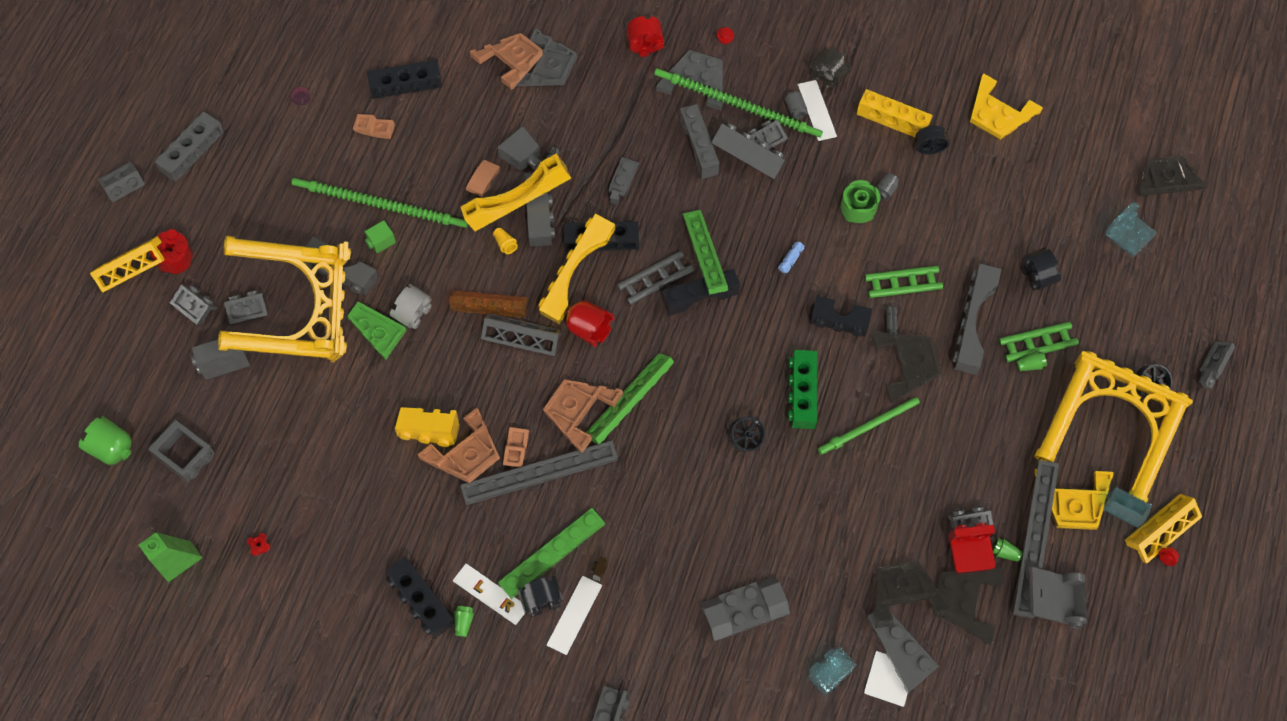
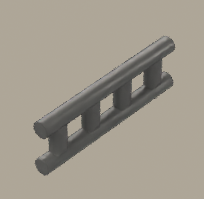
[617,250,694,305]

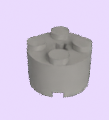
[390,284,432,329]

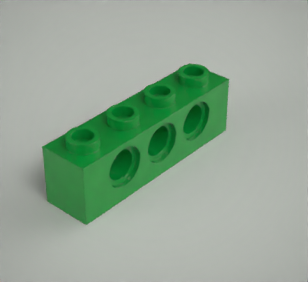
[788,350,817,429]

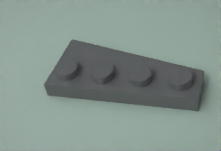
[867,604,939,694]

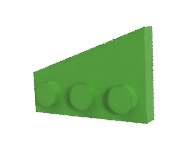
[347,302,407,360]

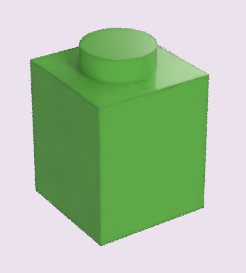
[365,221,396,254]

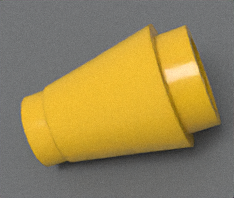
[493,228,517,254]

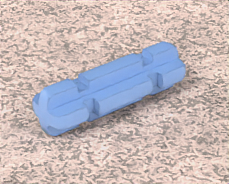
[778,241,804,274]

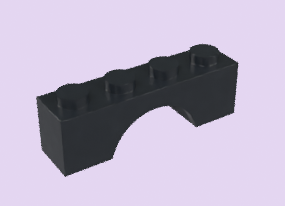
[662,268,740,316]

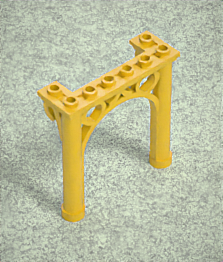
[218,236,351,362]
[1034,351,1193,507]

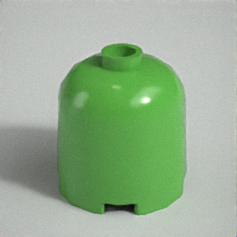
[79,416,132,465]

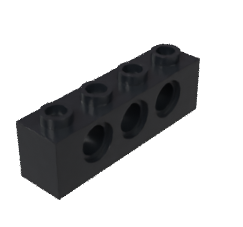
[367,60,442,99]
[564,220,639,252]
[385,556,455,639]

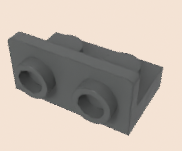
[747,120,788,149]
[98,162,145,202]
[170,284,218,325]
[224,290,268,324]
[947,506,995,534]
[593,686,630,721]

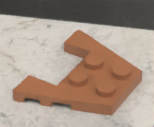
[470,33,543,90]
[543,379,623,453]
[417,408,500,483]

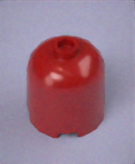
[566,300,615,347]

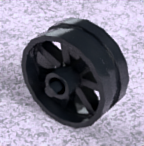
[915,126,949,155]
[1136,364,1173,398]
[728,416,766,452]

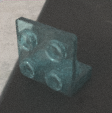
[1105,201,1157,257]

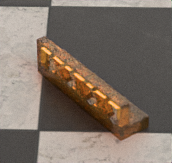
[449,291,528,318]

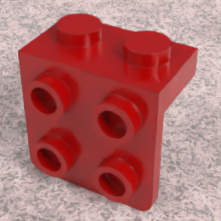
[948,522,995,573]

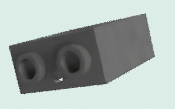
[148,420,215,483]

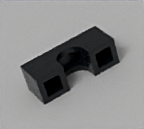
[810,296,872,336]

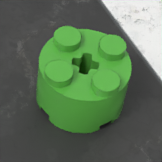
[840,180,880,223]

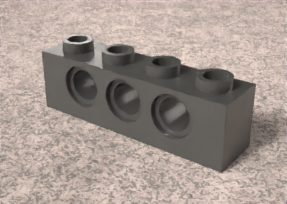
[155,111,224,182]

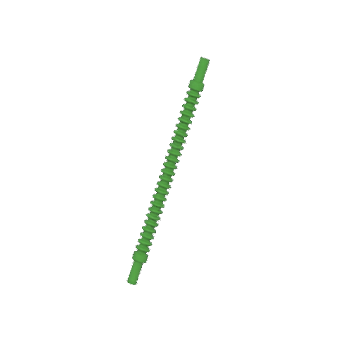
[654,68,823,138]
[292,178,468,228]

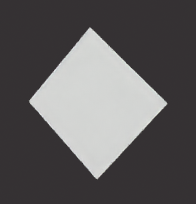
[864,651,907,707]

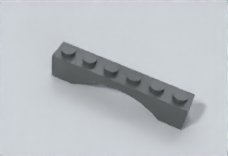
[953,264,1002,375]

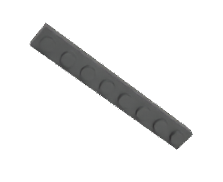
[460,441,618,505]
[1013,460,1059,619]

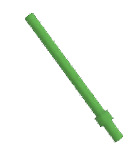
[818,397,920,455]

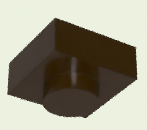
[591,556,608,583]

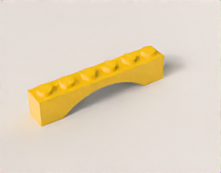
[461,153,571,231]
[538,214,615,325]

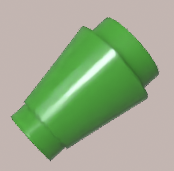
[1016,351,1047,372]
[992,538,1023,562]
[454,606,474,637]

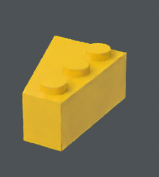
[395,407,460,447]

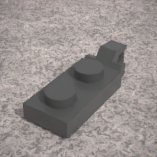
[609,157,639,205]
[1199,342,1235,389]

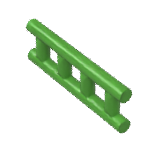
[864,265,943,298]
[998,322,1079,362]

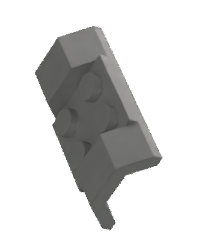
[699,576,790,642]

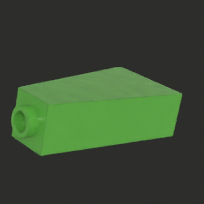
[139,532,203,582]

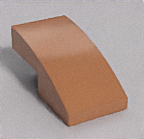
[353,114,395,139]
[466,160,500,197]
[503,427,530,467]

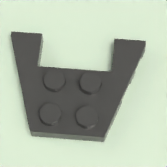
[515,29,578,87]
[656,50,723,111]

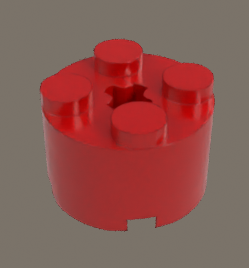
[626,16,664,57]
[150,229,193,274]

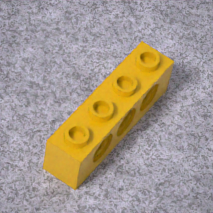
[857,89,933,137]

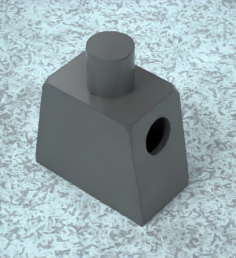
[498,126,541,171]

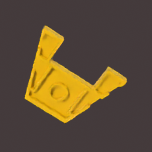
[970,74,1043,140]
[1035,468,1113,530]

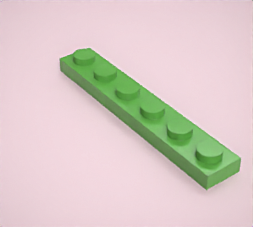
[683,210,728,295]
[586,353,674,444]
[498,508,605,599]

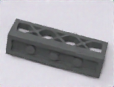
[481,313,562,356]

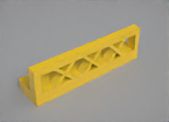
[90,236,165,292]
[1125,494,1202,564]

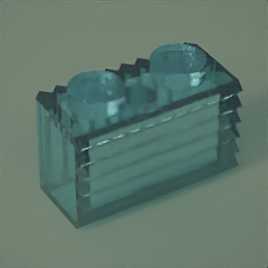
[1103,487,1152,528]
[808,647,857,696]

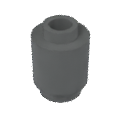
[785,91,807,119]
[876,173,899,200]

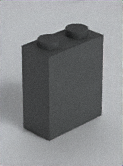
[191,340,250,380]

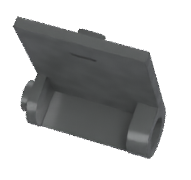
[1029,567,1087,629]

